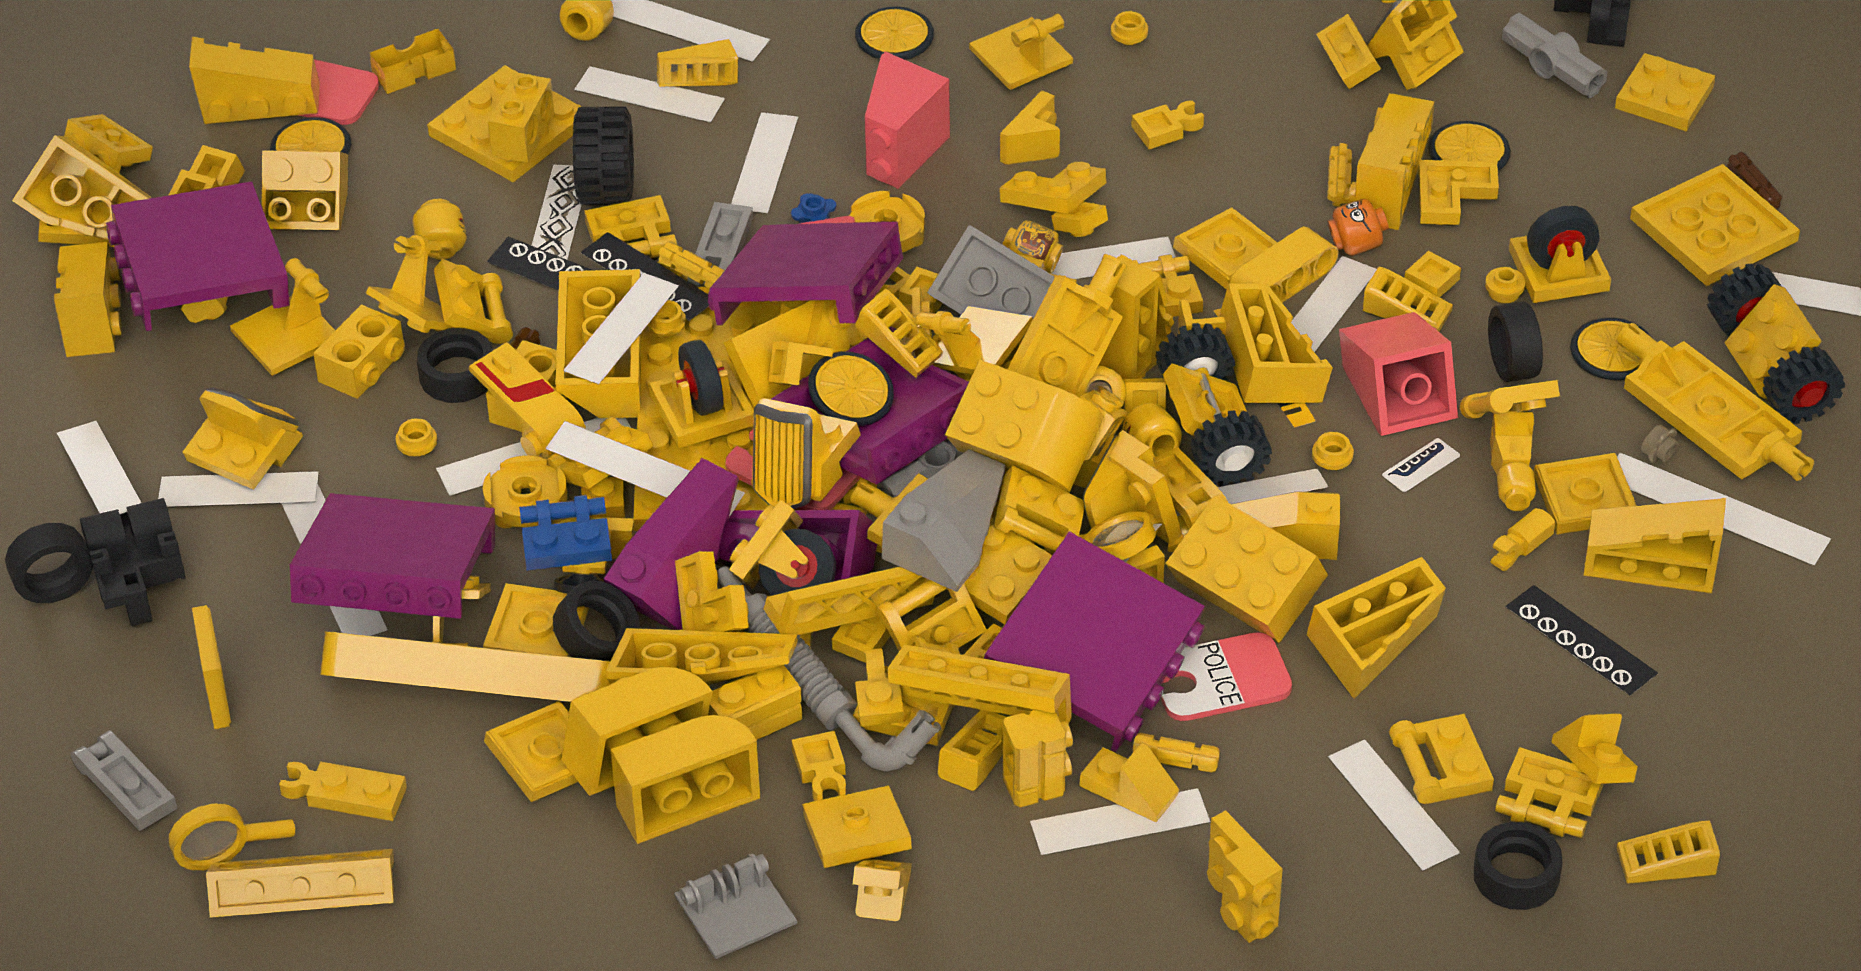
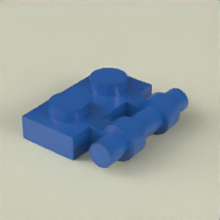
[519,495,612,571]

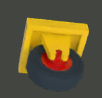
[1509,206,1611,303]
[649,340,754,449]
[729,500,836,596]

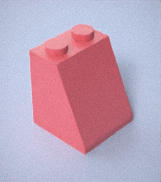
[865,52,950,189]
[1339,312,1458,436]

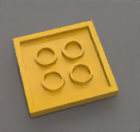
[427,65,582,183]
[1630,164,1800,286]

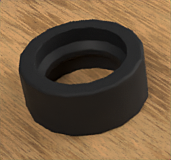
[1488,301,1543,382]
[417,328,493,403]
[5,523,93,603]
[553,580,640,661]
[1474,822,1562,910]

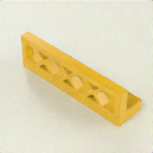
[763,567,935,635]
[887,644,1072,723]
[206,849,395,917]

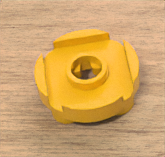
[847,191,925,253]
[483,455,568,529]

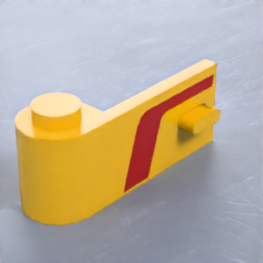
[469,342,586,459]

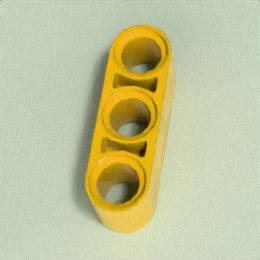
[1230,226,1339,303]

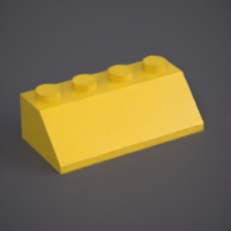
[556,269,641,418]

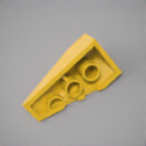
[1167,491,1340,560]

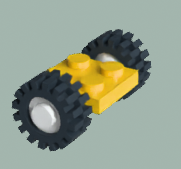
[1155,323,1272,487]

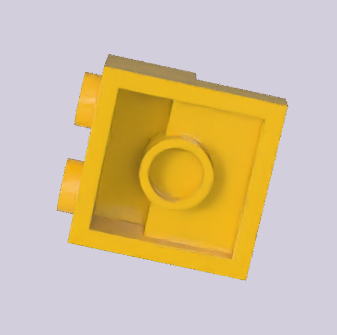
[1207,810,1283,943]

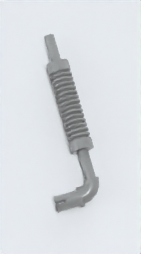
[717,566,941,772]

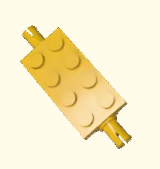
[1004,254,1127,475]
[1617,323,1814,481]
[851,473,1052,624]

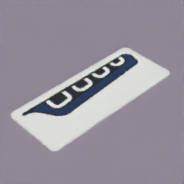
[1382,438,1460,492]

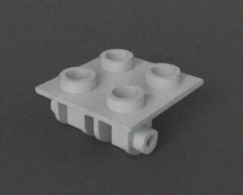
[674,853,797,959]

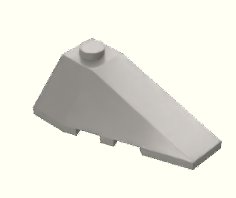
[882,449,1006,592]

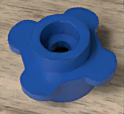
[791,193,836,224]

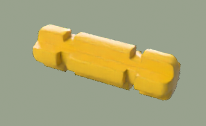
[1327,143,1352,207]
[659,242,725,289]
[1132,733,1220,773]

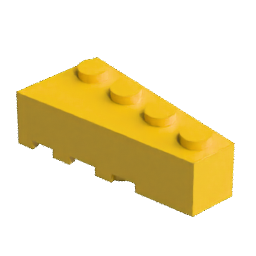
[1348,93,1435,230]

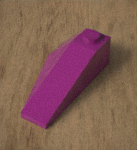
[604,458,739,630]
[718,510,877,582]

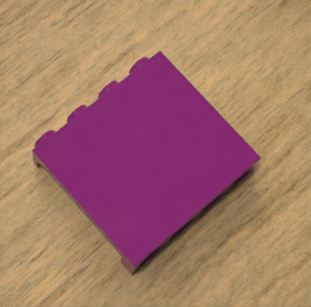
[106,181,290,331]
[708,222,903,326]
[771,327,969,485]
[290,493,495,619]
[984,531,1205,753]

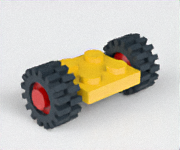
[1707,263,1845,424]

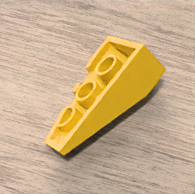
[12,135,152,240]
[606,628,798,685]

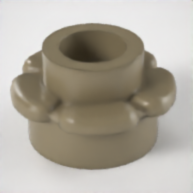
[1641,424,1679,463]

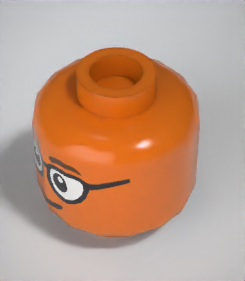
[1328,199,1389,256]

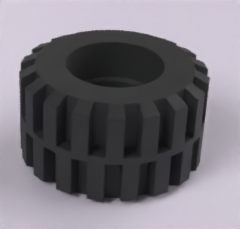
[573,106,634,205]

